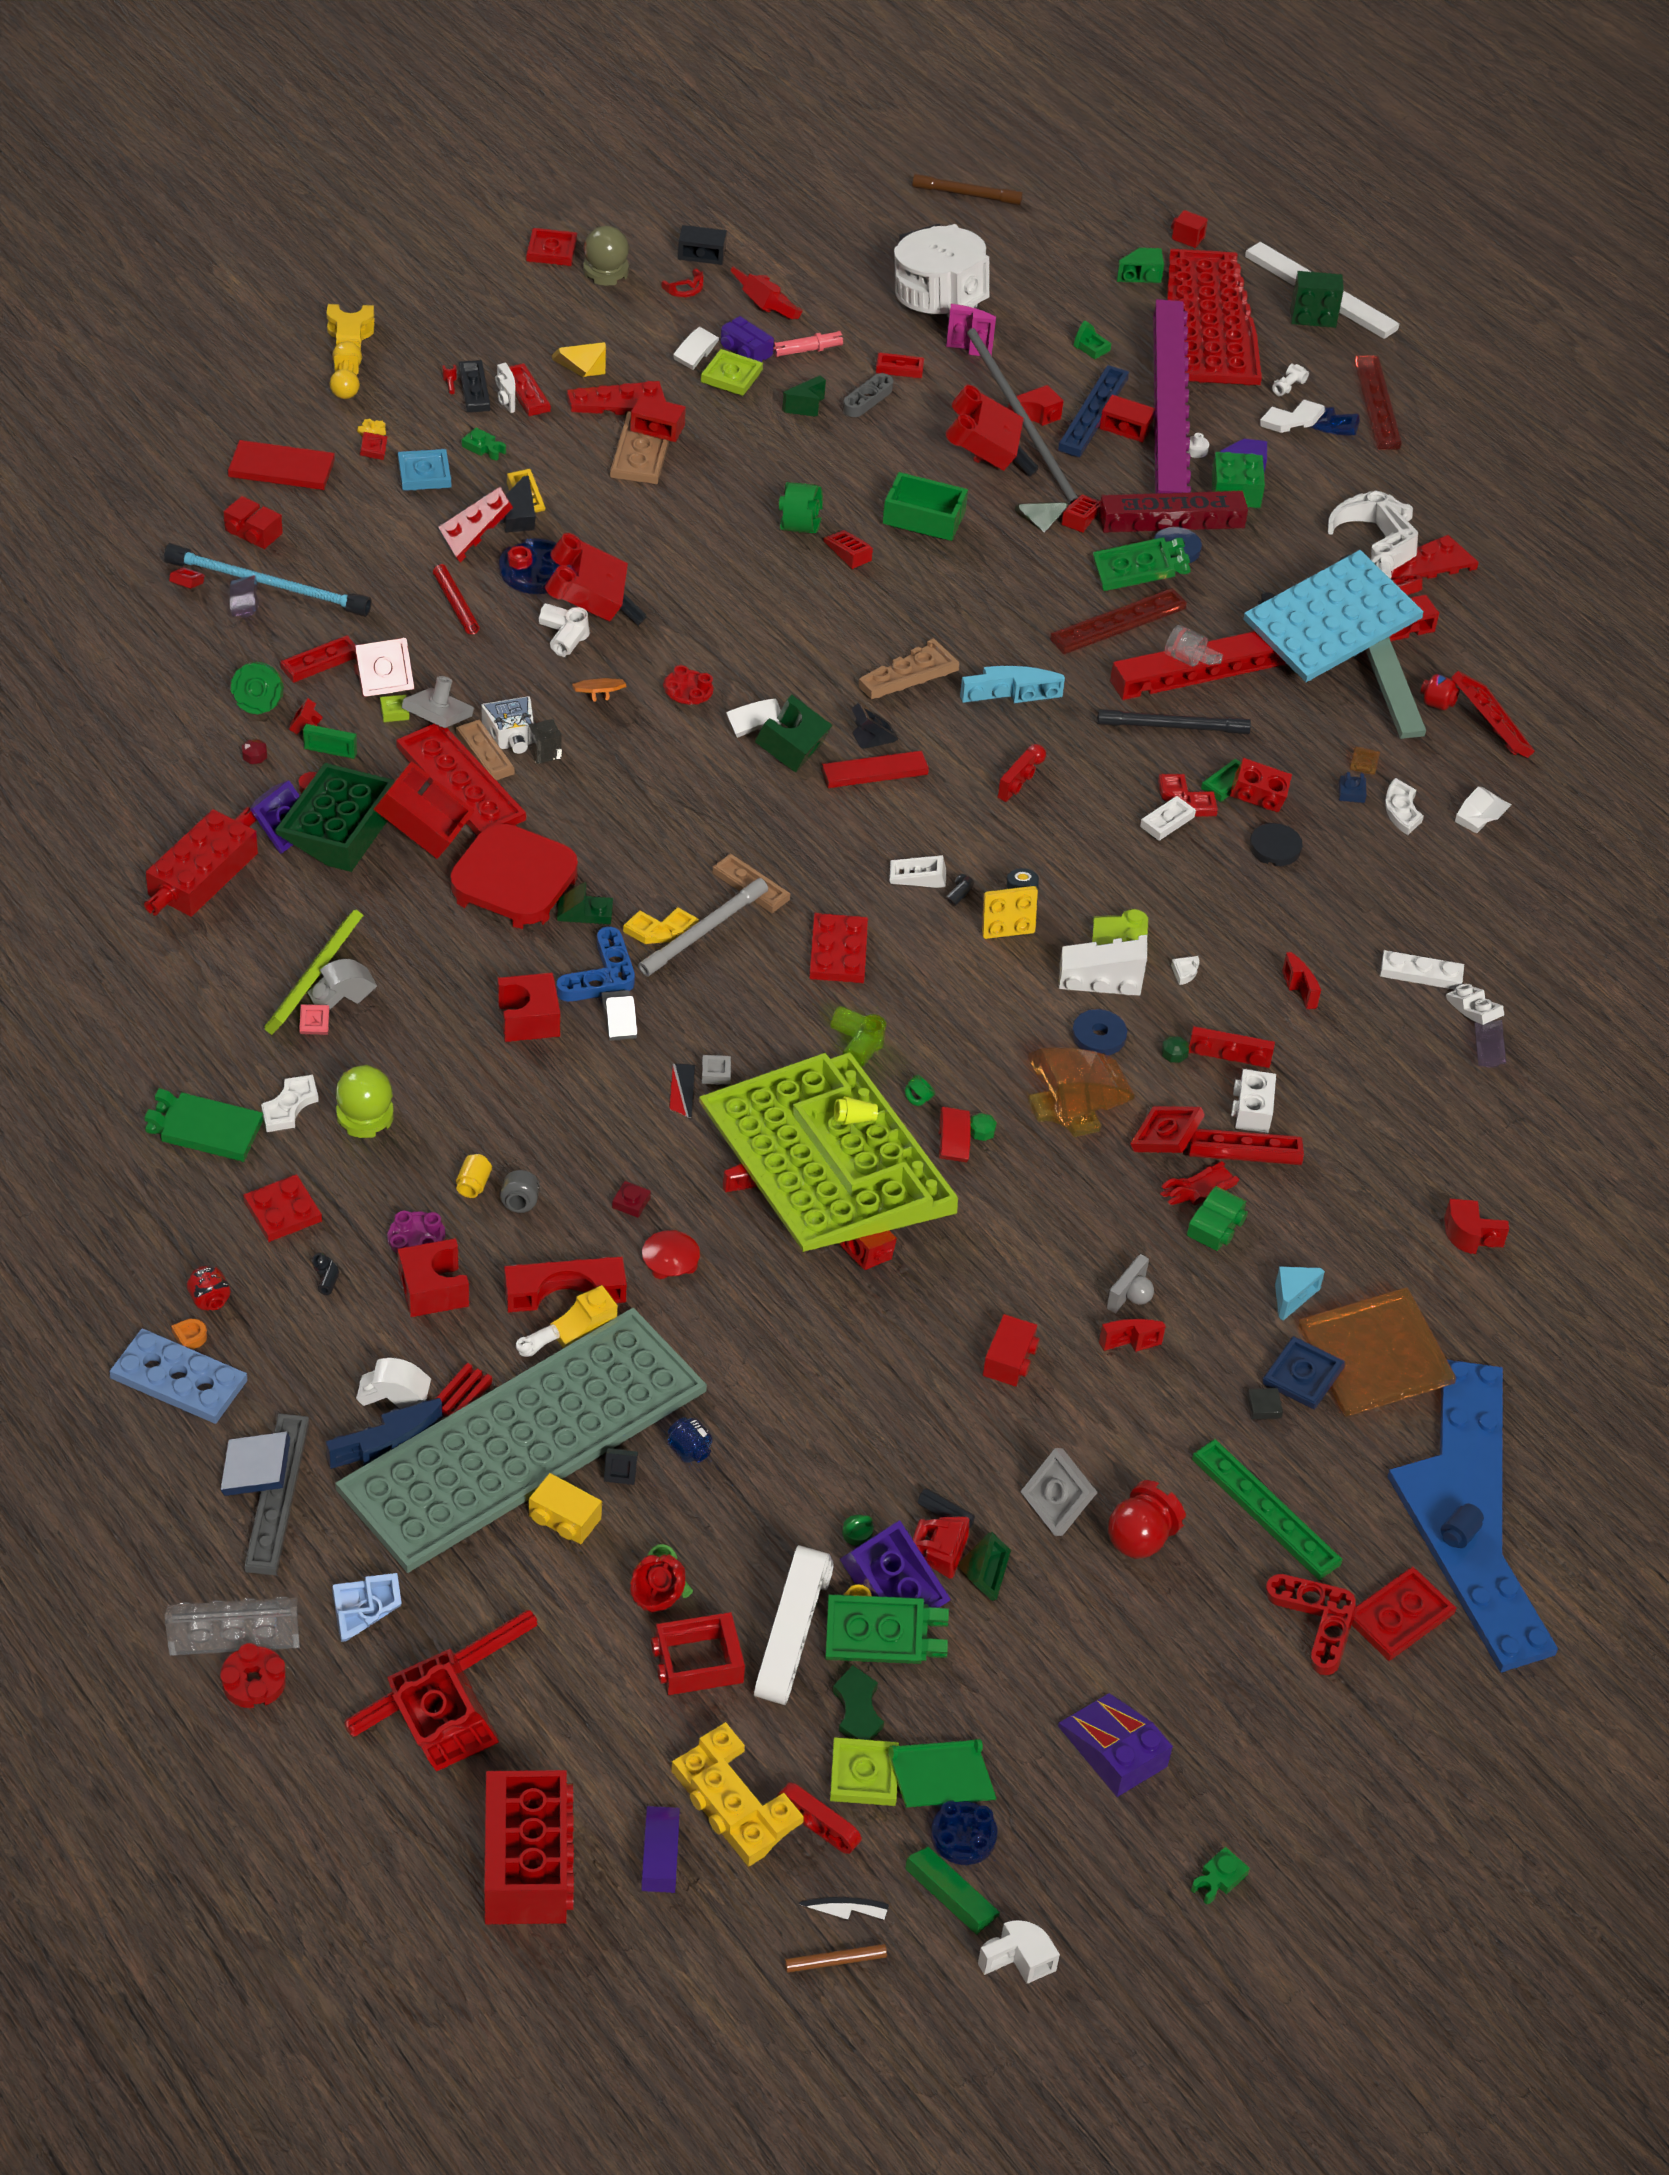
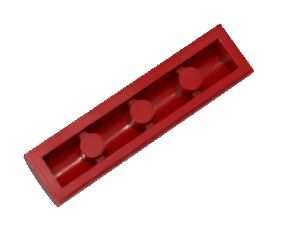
[1188,1129,1304,1165]

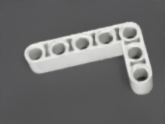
[754,1545,834,1705]

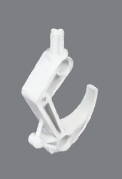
[1328,491,1418,578]

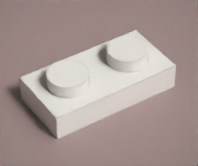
[1140,796,1196,841]

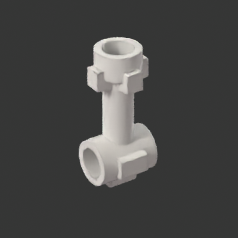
[1272,364,1309,396]

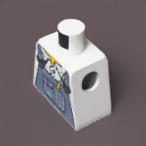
[482,696,534,754]

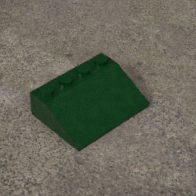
[275,763,396,872]

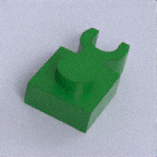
[462,427,506,461]
[1191,1847,1250,1905]

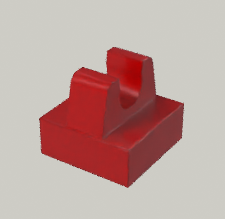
[289,698,323,735]

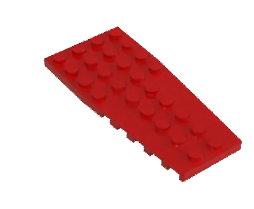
[1167,249,1262,385]

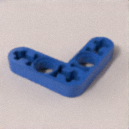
[556,927,635,1002]

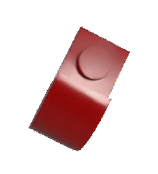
[1444,1199,1509,1254]

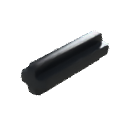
[918,1488,975,1529]

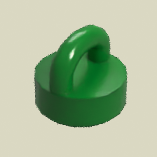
[905,1075,935,1106]
[842,1515,874,1546]

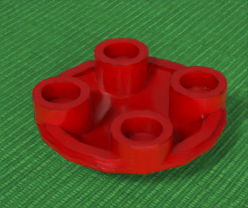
[663,665,714,705]
[642,1230,700,1279]

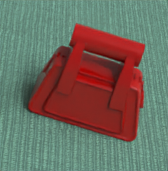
[912,1517,969,1579]

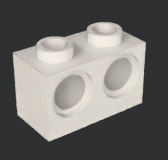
[1231,1069,1276,1134]

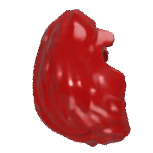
[630,1554,686,1612]

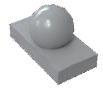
[1107,1254,1154,1314]

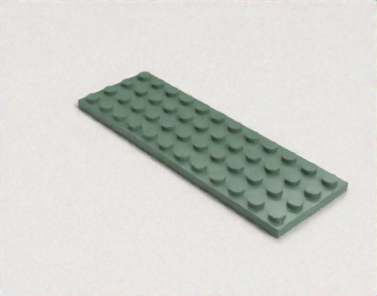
[335,1308,707,1573]

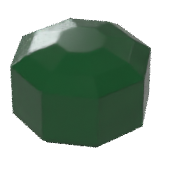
[1162,1036,1189,1063]

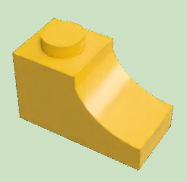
[550,1285,617,1348]

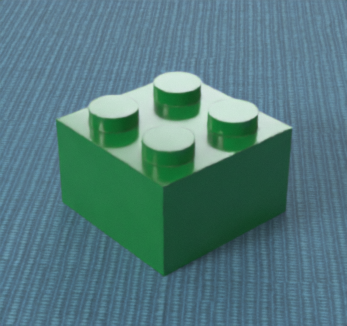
[1211,452,1265,508]

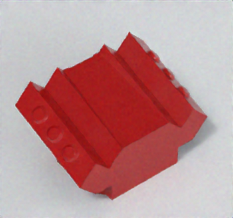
[388,1649,499,1772]

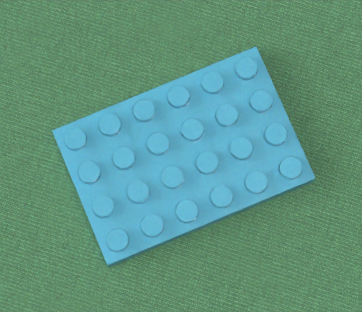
[1243,550,1424,682]

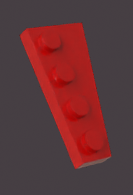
[567,381,666,415]
[1390,535,1479,580]
[1451,671,1535,758]

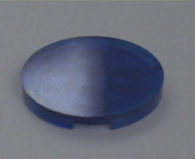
[499,539,571,594]

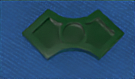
[833,1665,884,1740]

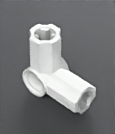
[539,603,590,657]

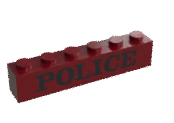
[1099,491,1248,533]

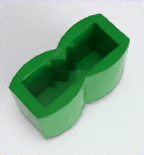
[1187,1186,1248,1251]

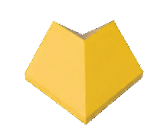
[552,342,606,377]

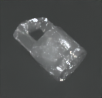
[1165,624,1223,667]

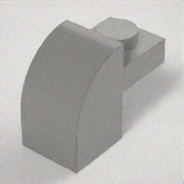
[307,959,377,1009]

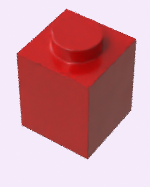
[1171,210,1208,248]

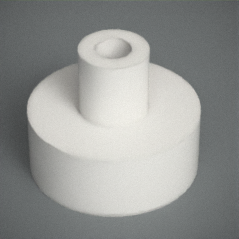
[1186,433,1209,458]

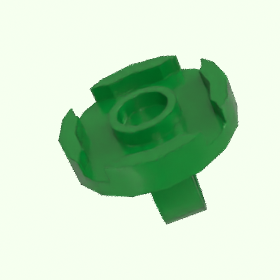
[231,661,284,715]

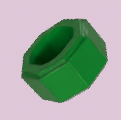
[970,1113,997,1141]

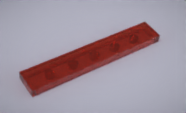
[1355,356,1402,450]
[1050,588,1187,654]

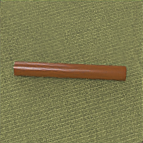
[785,1944,887,1973]

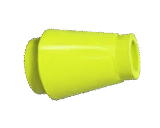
[834,1096,878,1125]

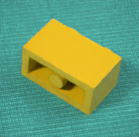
[529,1473,602,1544]

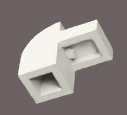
[356,1358,431,1409]
[978,1920,1060,1984]

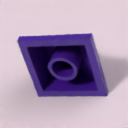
[250,780,300,854]

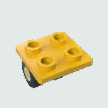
[982,868,1039,939]

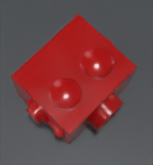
[840,1230,897,1270]

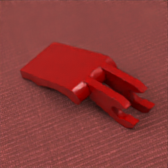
[1160,1161,1239,1205]

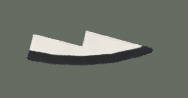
[799,1897,889,1920]

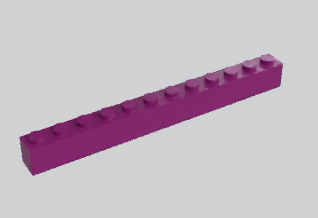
[1153,299,1191,494]

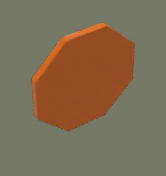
[572,678,626,702]

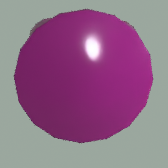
[387,1210,446,1254]

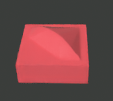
[299,1005,330,1035]

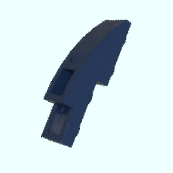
[326,1398,442,1469]

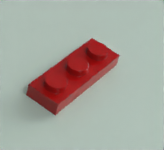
[1189,1026,1275,1068]

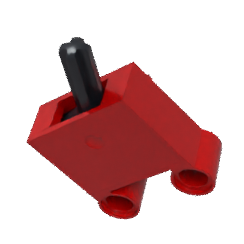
[946,385,1038,476]
[545,533,646,625]

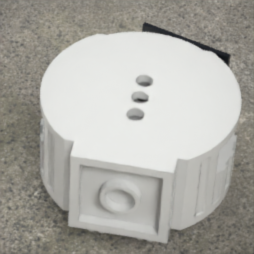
[894,223,989,317]

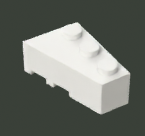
[1059,935,1147,996]

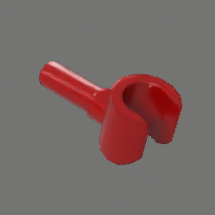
[442,365,457,394]

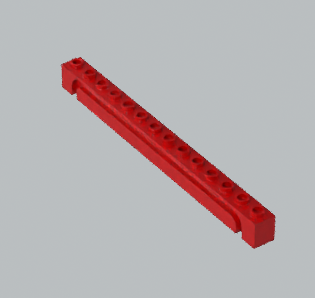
[1110,595,1439,700]

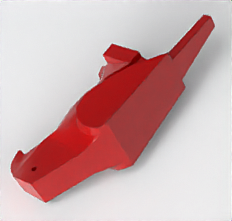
[730,267,803,319]

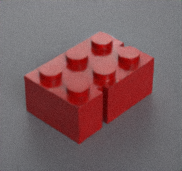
[374,761,475,859]

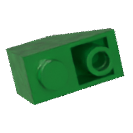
[1117,248,1164,283]

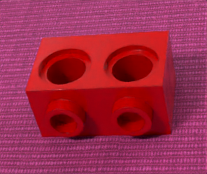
[1230,758,1292,813]

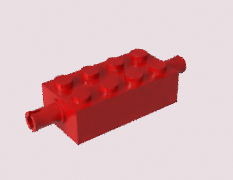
[144,807,258,917]

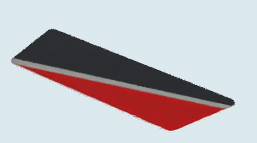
[670,1064,695,1118]

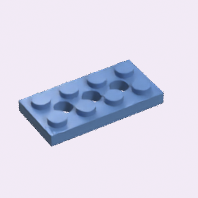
[109,1328,248,1424]

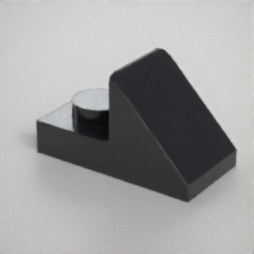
[851,702,898,749]

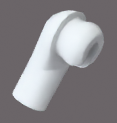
[516,1324,560,1357]

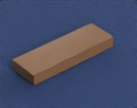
[456,719,515,780]
[712,853,790,913]

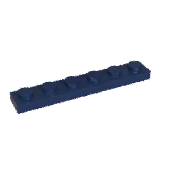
[1058,365,1129,457]

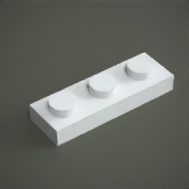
[1380,950,1464,990]

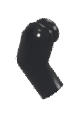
[946,874,974,906]
[312,1253,339,1295]

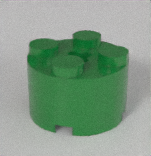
[779,482,823,533]

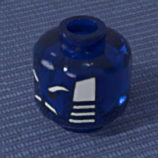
[667,1417,713,1463]

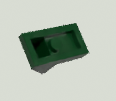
[782,375,826,417]
[557,882,613,925]

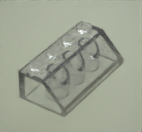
[165,1597,300,1656]

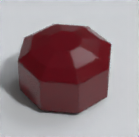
[242,739,267,764]

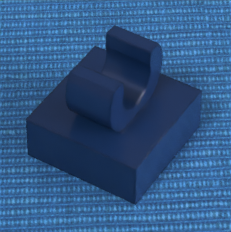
[1339,772,1367,803]

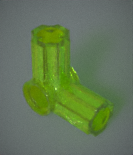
[830,1006,886,1067]

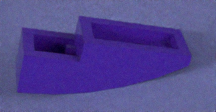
[642,1806,680,1893]

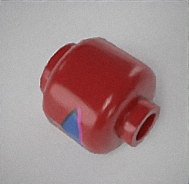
[1420,674,1460,711]

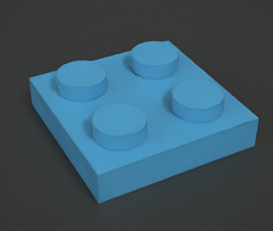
[398,449,451,490]

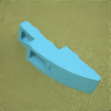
[960,666,1065,703]

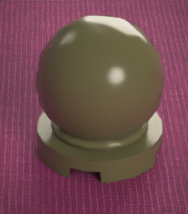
[583,225,629,286]

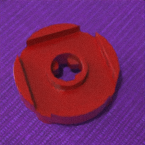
[220,1643,286,1708]

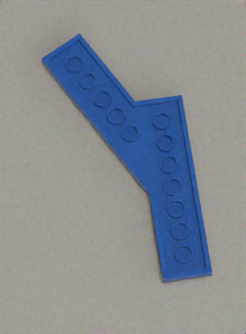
[1387,1359,1558,1673]

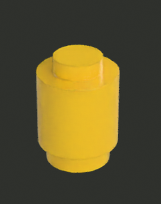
[456,1154,492,1198]

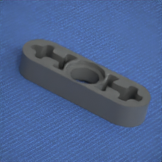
[843,373,893,417]

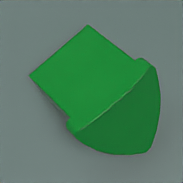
[1073,320,1112,359]

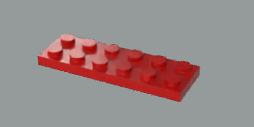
[396,723,526,836]

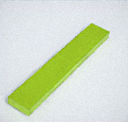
[264,909,364,1035]

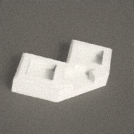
[1260,400,1325,433]

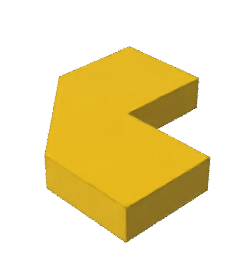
[623,907,699,944]

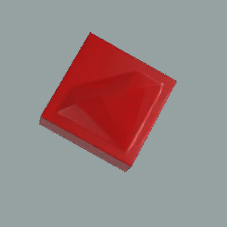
[360,432,388,460]
[169,567,205,588]

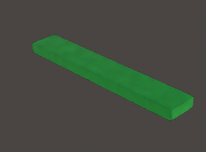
[1192,1439,1343,1581]

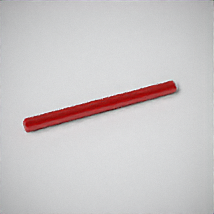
[344,1610,537,1737]

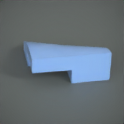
[332,1573,402,1642]

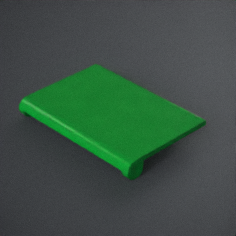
[889,1739,996,1808]

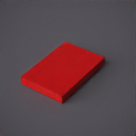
[1352,1566,1457,1661]

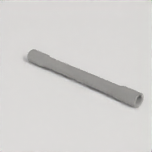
[638,878,768,977]

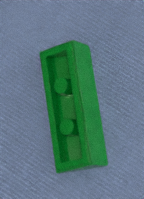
[905,1847,1000,1935]

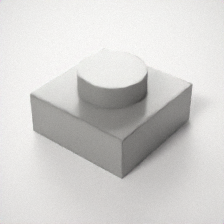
[702,1055,731,1084]

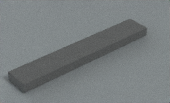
[245,1413,309,1576]

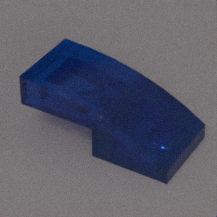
[1310,407,1360,435]

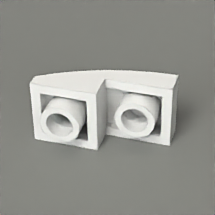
[673,327,719,370]
[495,363,515,413]
[726,698,782,738]
[1446,984,1504,1025]

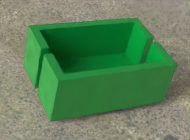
[883,472,968,541]

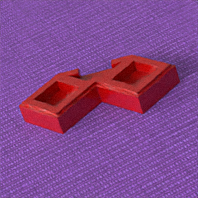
[1158,774,1218,817]

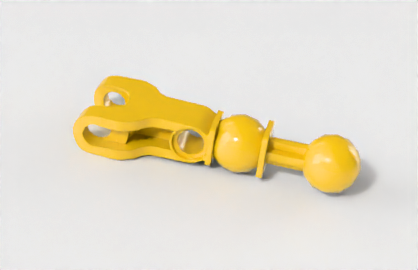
[327,304,374,399]

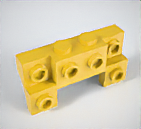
[671,1722,804,1867]

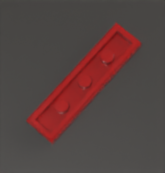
[822,751,929,788]

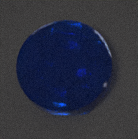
[931,1801,998,1865]

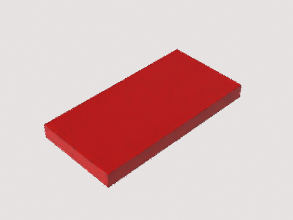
[228,440,335,490]

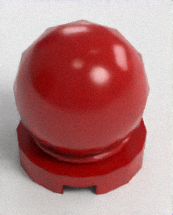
[1108,1480,1186,1559]

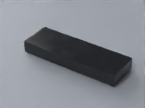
[459,360,490,412]

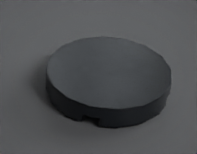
[1250,823,1303,866]

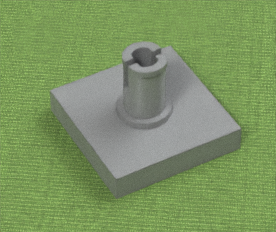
[402,676,474,728]
[1021,1448,1097,1536]

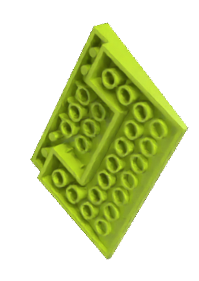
[699,1052,958,1252]

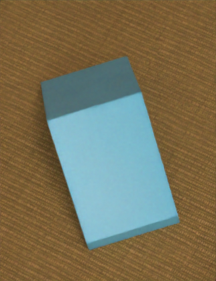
[1275,1267,1325,1320]

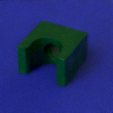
[755,694,833,773]

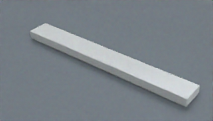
[1245,242,1399,339]

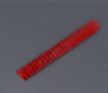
[433,564,480,635]

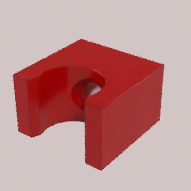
[498,973,561,1042]
[397,1238,469,1317]

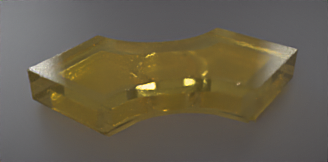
[1028,1090,1101,1137]

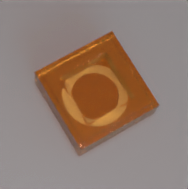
[1350,746,1380,775]

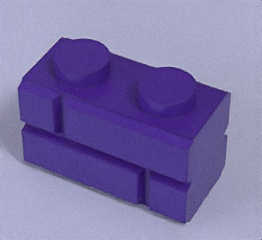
[721,316,774,362]

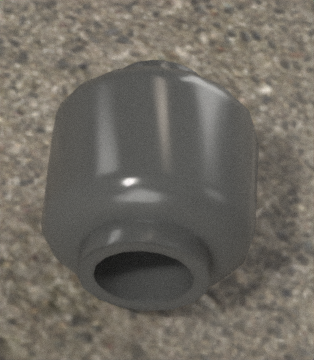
[500,1170,540,1213]

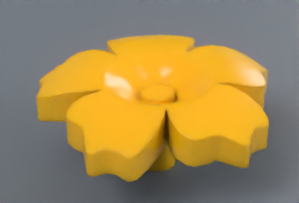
[357,418,386,436]

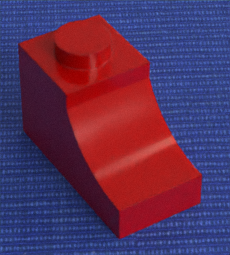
[1008,385,1064,426]

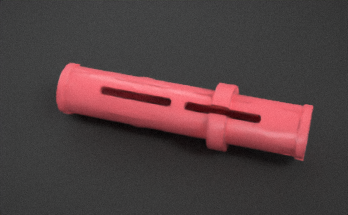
[773,331,843,358]

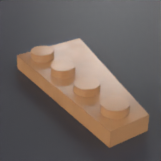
[859,638,959,699]

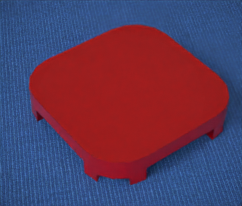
[451,824,578,929]

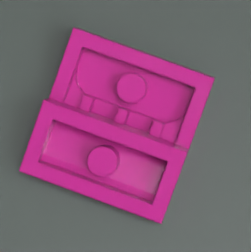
[946,304,996,356]

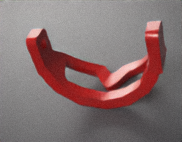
[661,269,703,297]

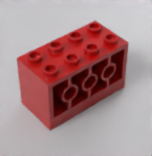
[485,1770,574,1925]

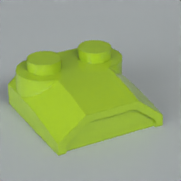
[1092,909,1148,946]

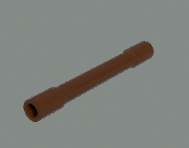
[912,174,1023,205]

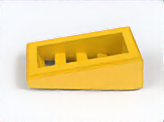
[506,469,545,513]

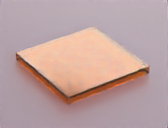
[1299,1287,1456,1417]

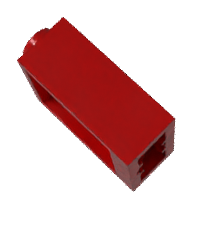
[651,1612,745,1695]

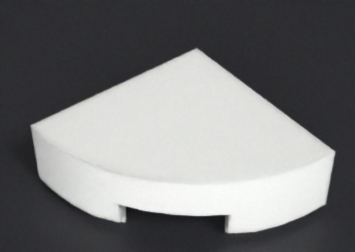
[1171,956,1199,985]

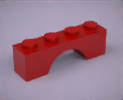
[504,1257,627,1313]

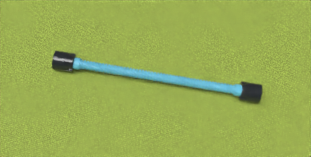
[164,543,372,617]

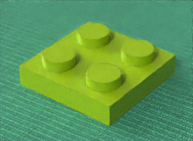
[701,349,763,396]
[830,1737,899,1806]

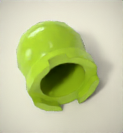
[336,1065,394,1138]

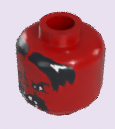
[186,1266,231,1310]

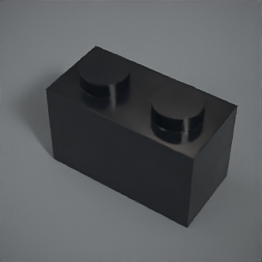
[678,225,727,265]

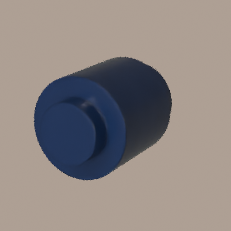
[1441,1503,1484,1548]

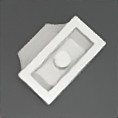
[1455,787,1512,833]

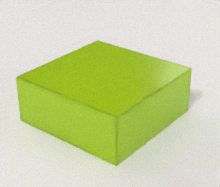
[380,695,409,722]

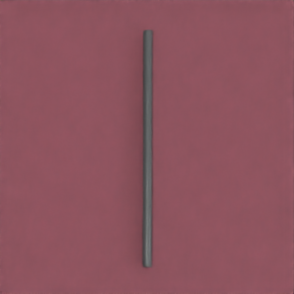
[967,328,1078,504]

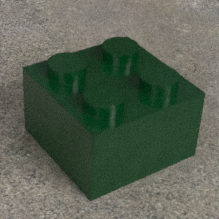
[1290,271,1344,328]

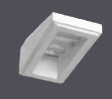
[890,855,946,888]

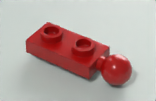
[998,744,1046,802]

